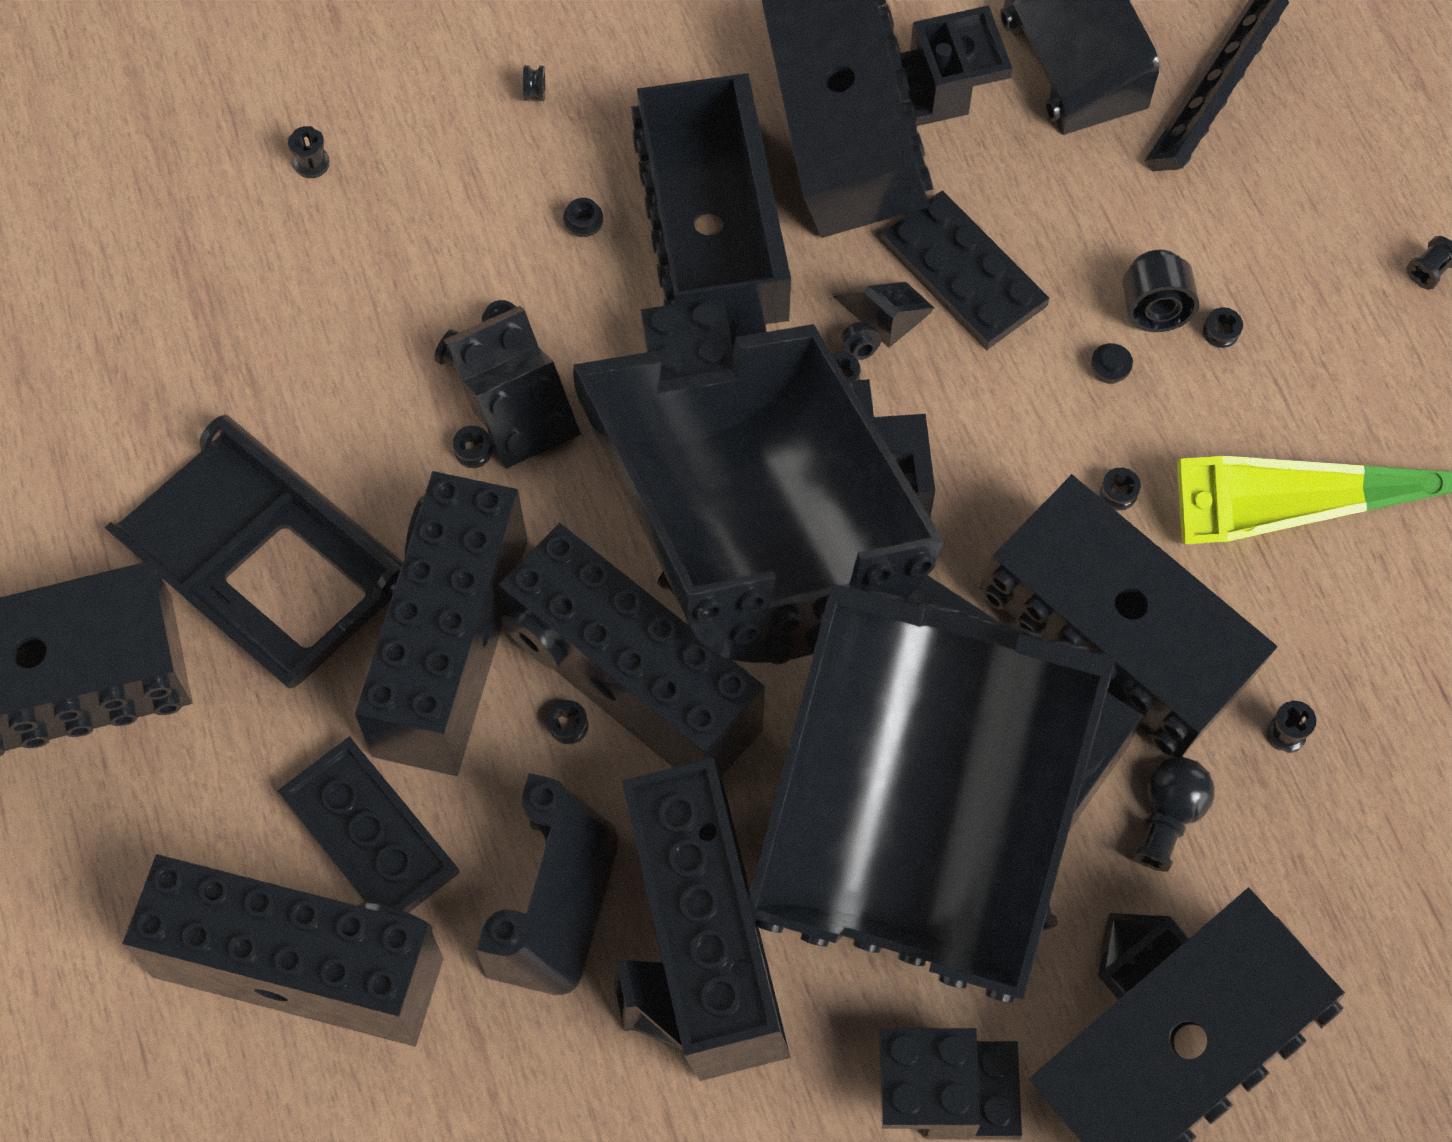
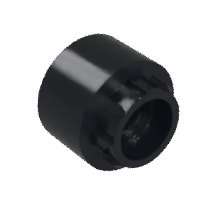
[1122,250,1199,332]

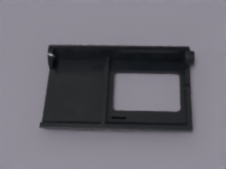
[104,415,403,688]

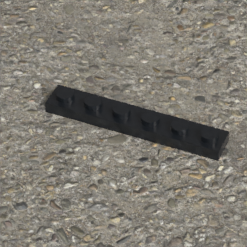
[1145,0,1289,172]

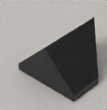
[833,282,935,348]
[1098,913,1189,1000]
[614,960,683,1050]

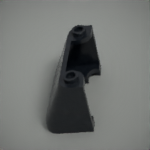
[1000,0,1159,135]
[476,773,618,995]

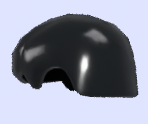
[1146,756,1215,825]

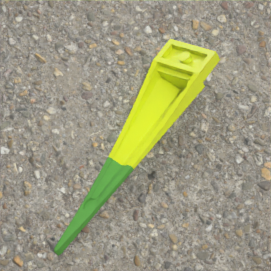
[1177,456,1452,544]

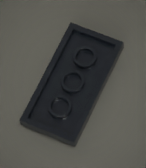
[881,190,1050,350]
[277,736,460,913]

